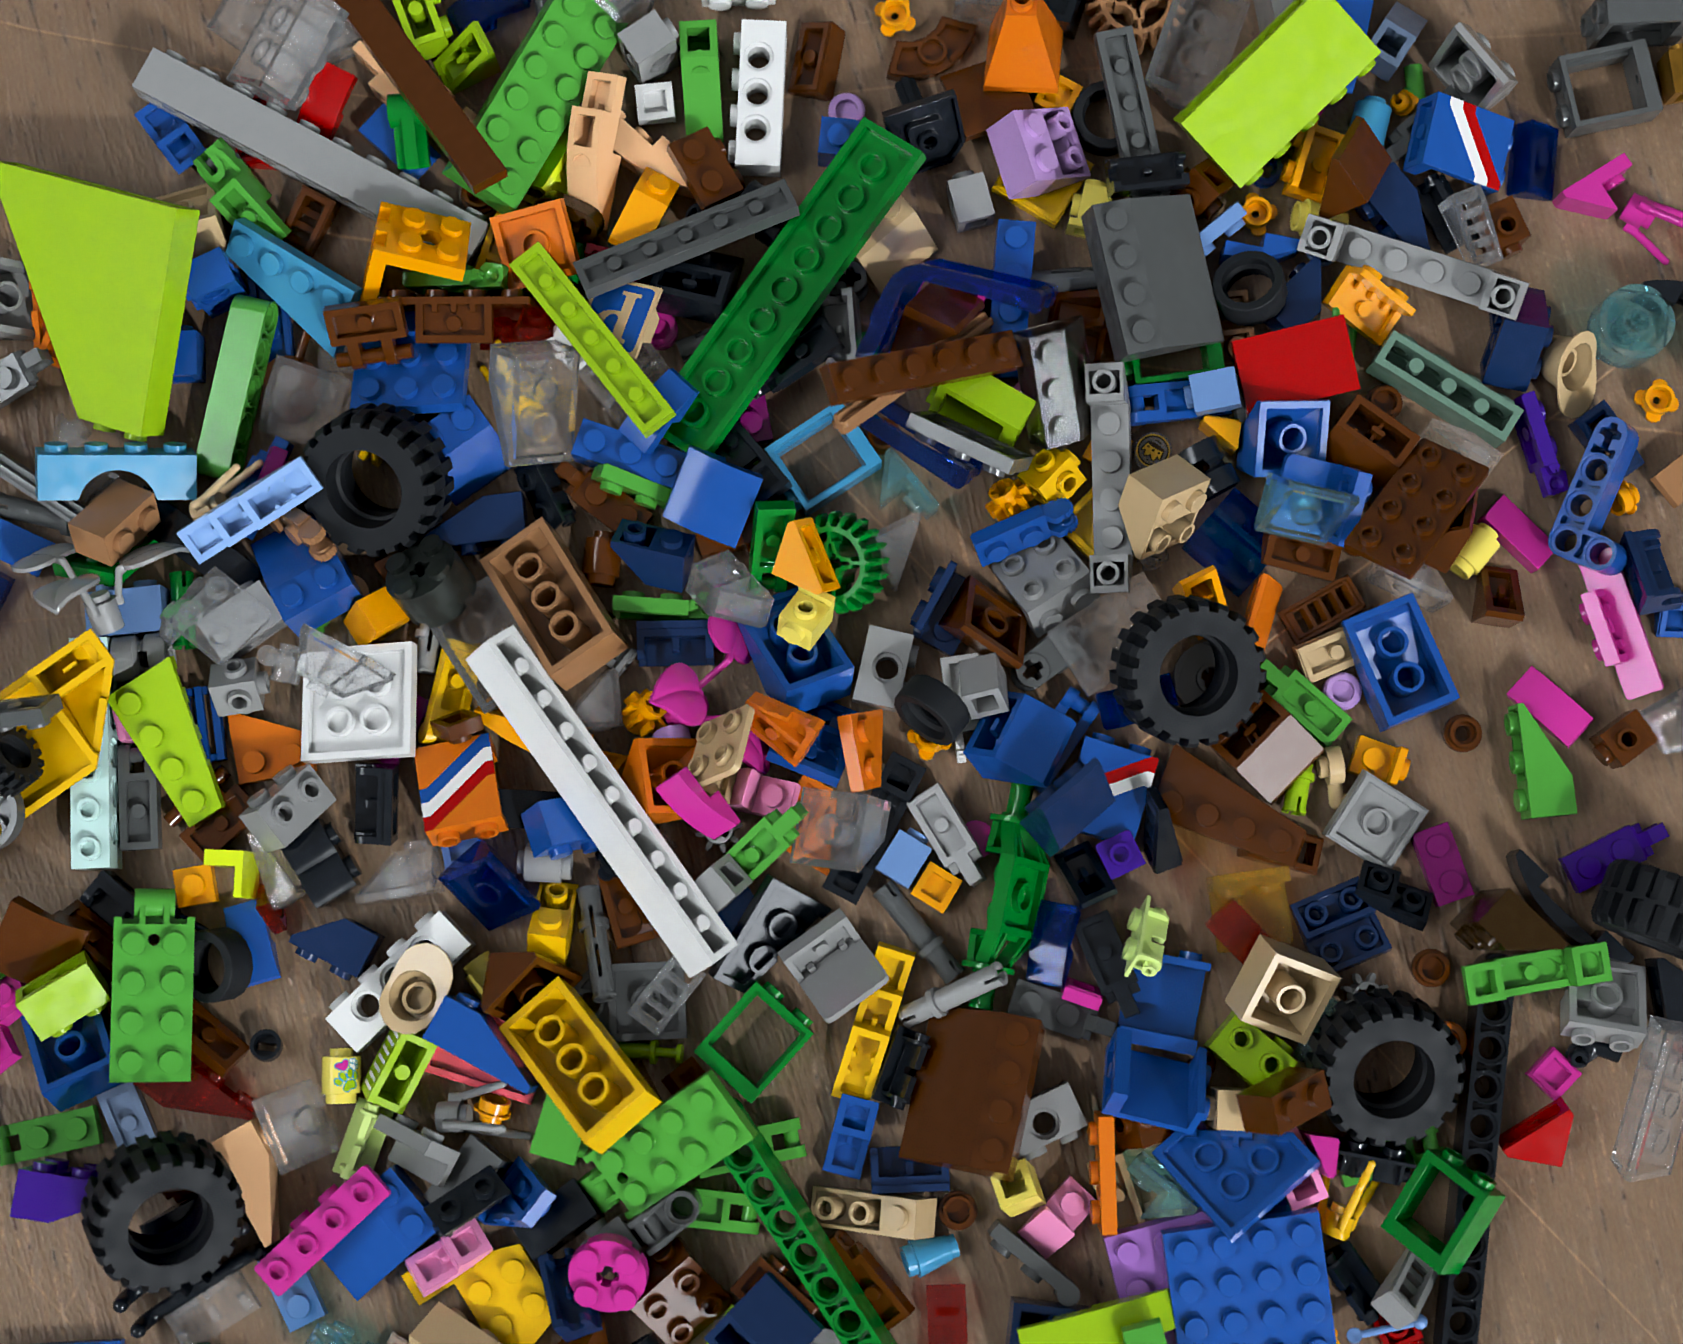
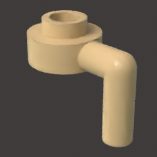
[1316,745,1347,810]

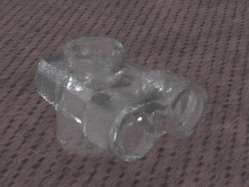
[257,643,306,686]

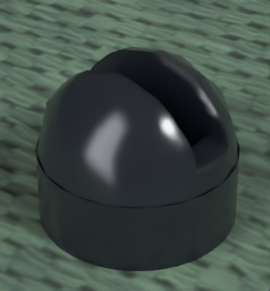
[250,1029,283,1062]

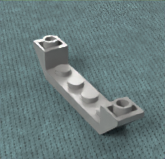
[1296,213,1530,321]
[1085,362,1134,594]

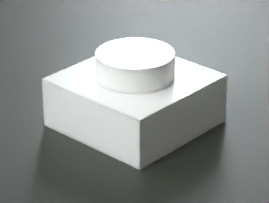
[635,81,676,126]

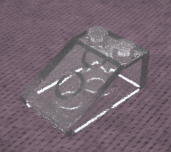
[488,340,580,467]

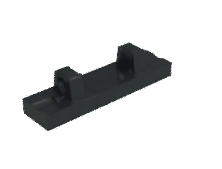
[715,421,793,501]

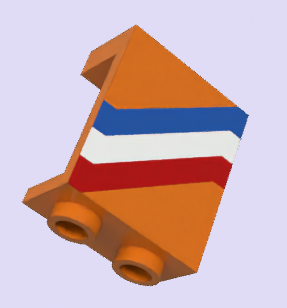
[414,733,509,847]

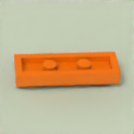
[1087,1110,1118,1235]

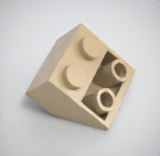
[1118,454,1211,560]

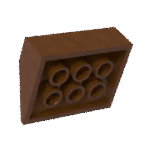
[898,1008,1046,1182]

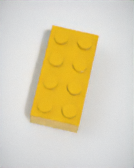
[499,976,662,1155]

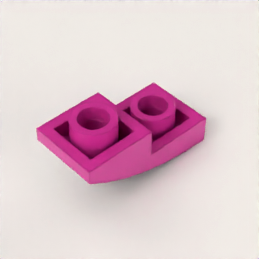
[1506,666,1594,749]
[655,767,741,840]

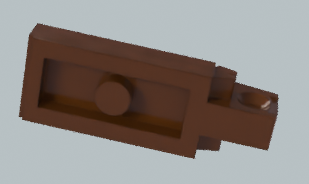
[554,460,654,533]
[829,1229,915,1330]

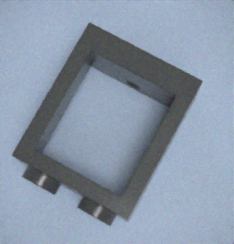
[1580,0,1683,50]
[1547,38,1663,139]

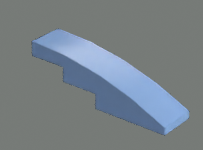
[176,455,324,565]

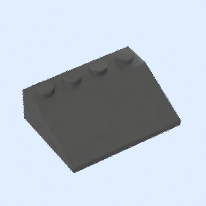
[1081,194,1225,362]

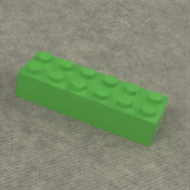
[442,0,628,214]

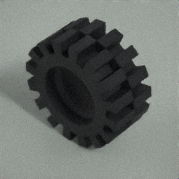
[0,727,44,797]

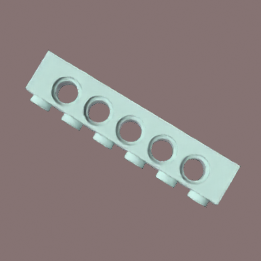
[69,637,122,871]

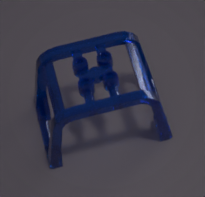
[846,258,1058,489]

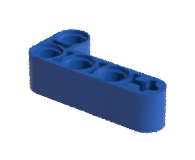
[1548,416,1639,576]

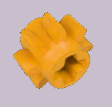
[985,478,1034,522]
[620,688,667,738]

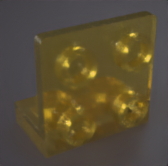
[1205,866,1294,953]

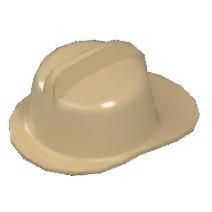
[1541,330,1597,419]
[379,943,453,1034]

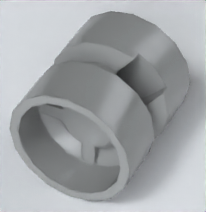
[110,631,177,686]

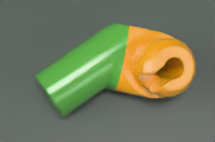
[1390,64,1426,116]

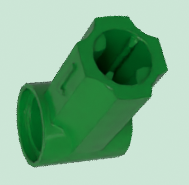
[387,93,431,170]

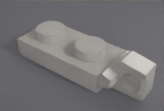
[906,783,987,887]

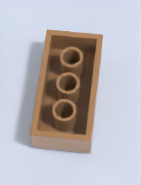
[479,517,629,691]

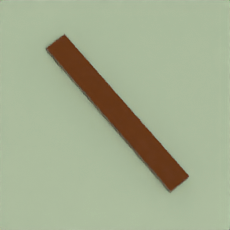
[331,0,508,194]

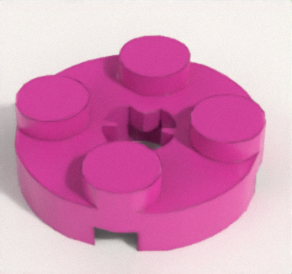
[568,1233,649,1312]

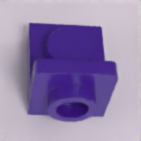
[1095,830,1146,880]

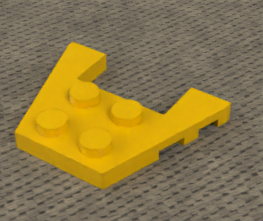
[401,1242,552,1344]

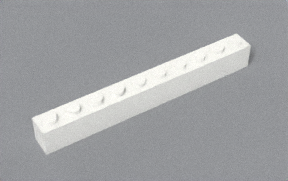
[465,625,739,978]

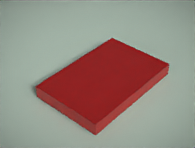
[1230,314,1361,416]

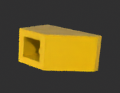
[527,882,579,966]

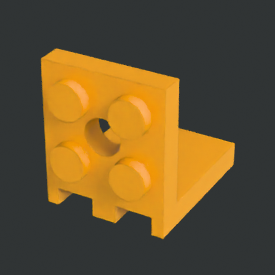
[360,201,471,301]

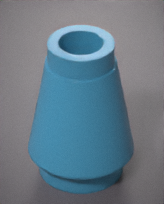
[900,1234,960,1278]

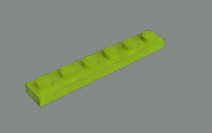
[509,241,676,439]

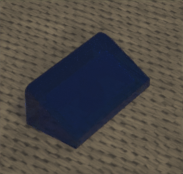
[1506,119,1559,201]

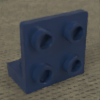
[910,560,966,657]

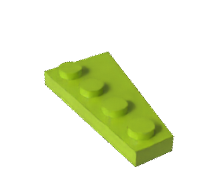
[108,656,226,828]

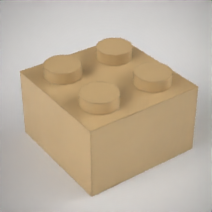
[1225,934,1341,1045]

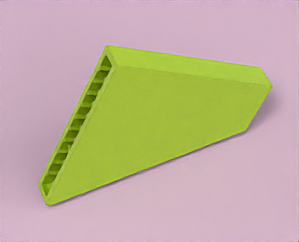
[0,161,200,442]

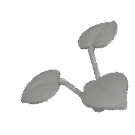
[11,542,190,636]

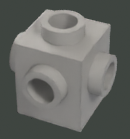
[208,657,270,717]

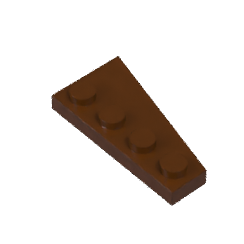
[1158,745,1307,869]

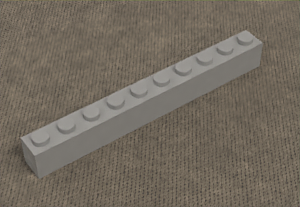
[132,47,489,266]

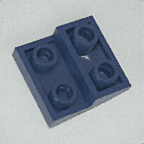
[1289,876,1392,974]

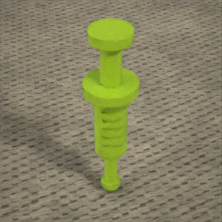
[617,1040,684,1064]

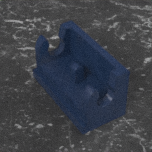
[1619,529,1682,615]
[636,620,715,667]
[870,1146,950,1194]
[537,1248,603,1343]

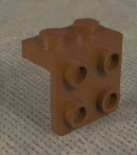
[631,1234,732,1344]

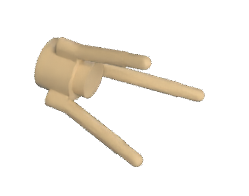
[189,459,264,521]

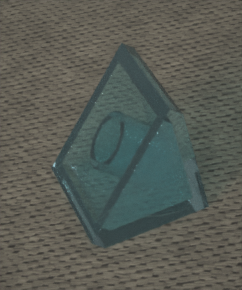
[1254,472,1360,546]

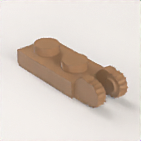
[269,507,337,562]

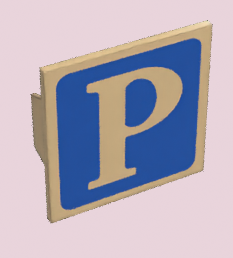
[588,282,663,359]

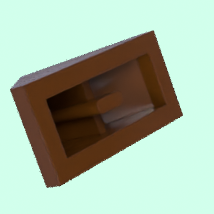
[1471,565,1525,628]

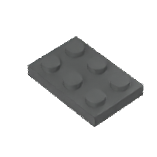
[905,410,1034,477]

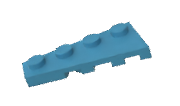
[225,218,363,358]

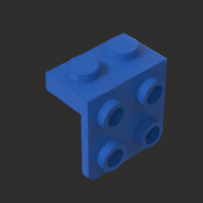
[1267,453,1373,547]

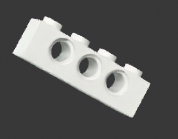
[728,19,787,177]
[325,910,476,1053]

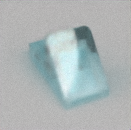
[879,447,940,520]
[1127,1151,1199,1219]

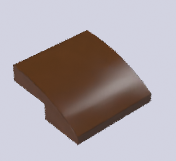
[940,61,1035,142]
[1261,490,1342,582]
[597,874,660,950]
[0,896,93,984]

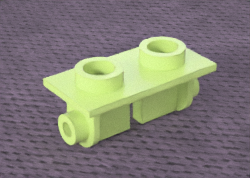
[1122,895,1169,977]
[332,1097,395,1180]

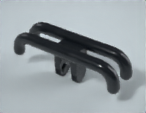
[113,1217,268,1339]

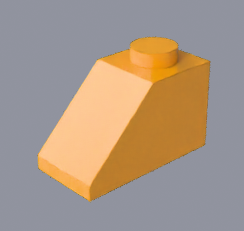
[608,166,680,246]

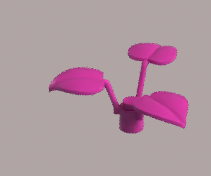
[649,603,770,775]

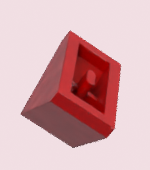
[1499,1097,1574,1167]

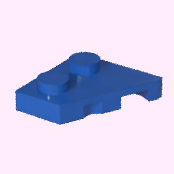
[475,1156,557,1228]

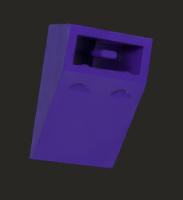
[10,1157,99,1223]

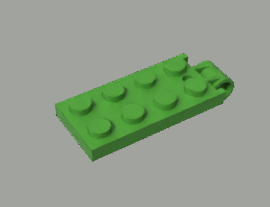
[109,888,195,1083]
[578,1069,758,1221]

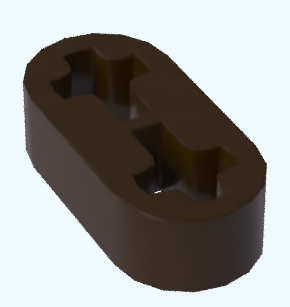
[533,190,604,244]

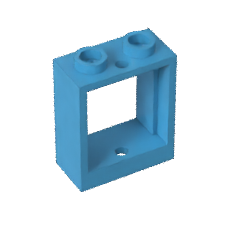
[764,404,882,517]

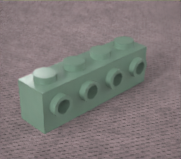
[1365,330,1524,450]

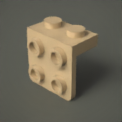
[688,704,755,804]

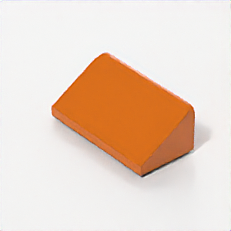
[1244,573,1282,651]

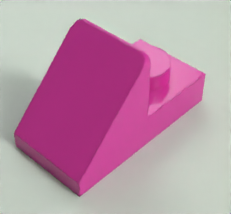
[1552,153,1632,219]

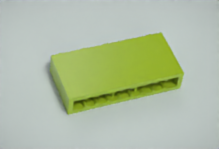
[1173,0,1381,189]

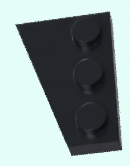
[708,873,832,993]

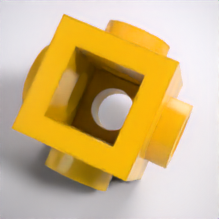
[1017,444,1087,504]

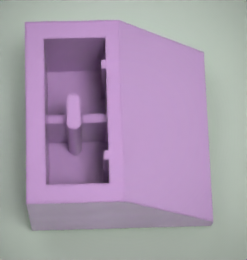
[986,107,1091,199]

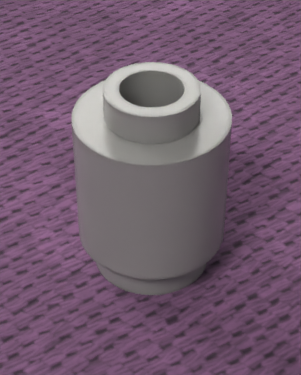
[517,843,573,883]

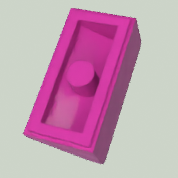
[1477,494,1553,574]
[1299,1130,1340,1178]

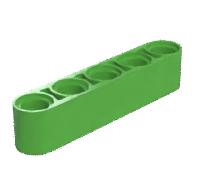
[196,294,279,481]

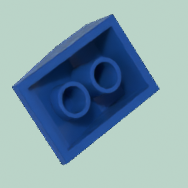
[251,512,364,638]
[733,586,855,712]
[1341,592,1460,733]
[422,992,539,1094]
[20,1008,123,1112]
[322,1164,435,1301]

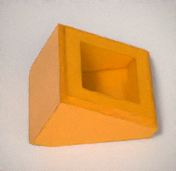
[1198,415,1242,455]

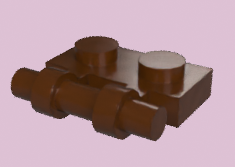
[322,296,414,370]
[164,765,251,863]

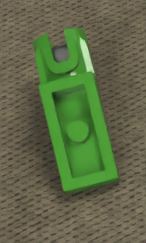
[193,137,291,240]

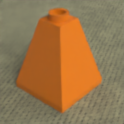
[983,0,1063,94]

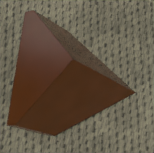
[1046,290,1107,365]

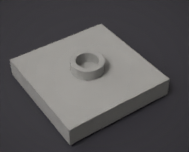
[1322,769,1429,869]

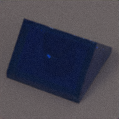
[438,839,541,931]

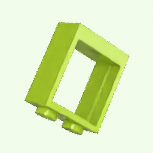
[925,375,1037,447]

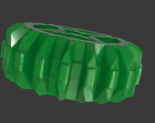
[813,510,890,614]

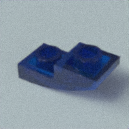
[446,0,531,34]
[1026,900,1081,988]

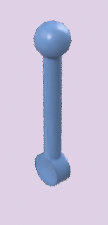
[1346,1314,1428,1344]

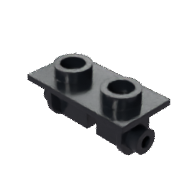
[1415,173,1479,255]
[514,453,576,530]
[871,1025,931,1111]
[1333,1135,1416,1186]
[423,1165,512,1239]
[1324,1239,1381,1326]

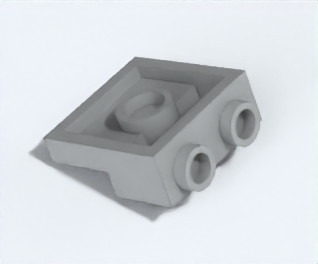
[1560,960,1647,1053]

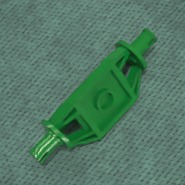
[961,782,1050,1011]

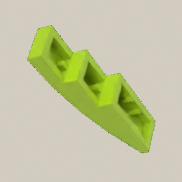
[1016,1288,1176,1344]

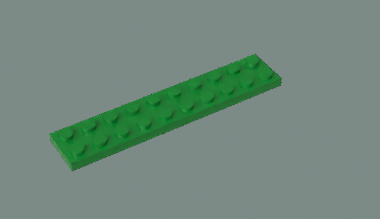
[663,117,926,453]

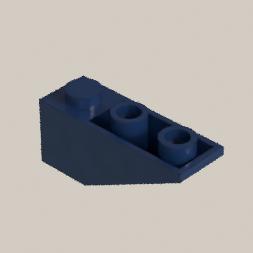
[1355,161,1430,250]
[415,491,529,556]

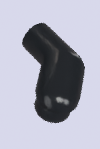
[1565,1041,1622,1069]

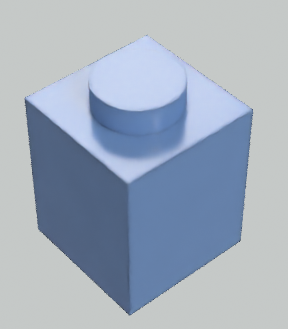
[1183,366,1243,417]
[875,827,932,889]

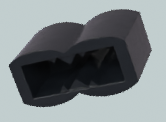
[281,819,362,909]

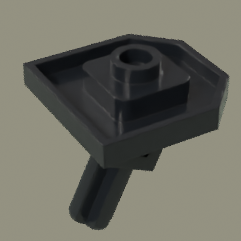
[882,76,966,174]

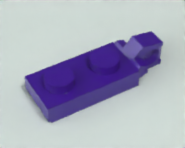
[1513,391,1569,498]
[1558,822,1669,893]

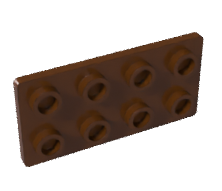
[377,289,538,344]
[1344,438,1489,579]

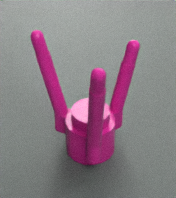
[1619,192,1683,265]

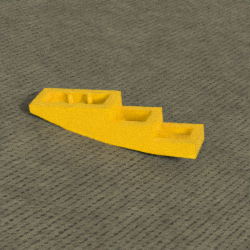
[831,941,916,1100]

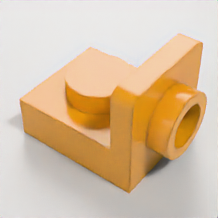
[1346,735,1411,786]

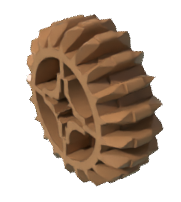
[1084,0,1185,55]

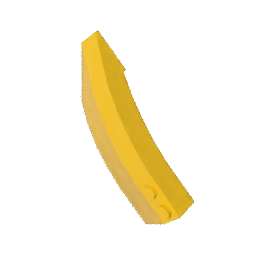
[0,628,115,835]

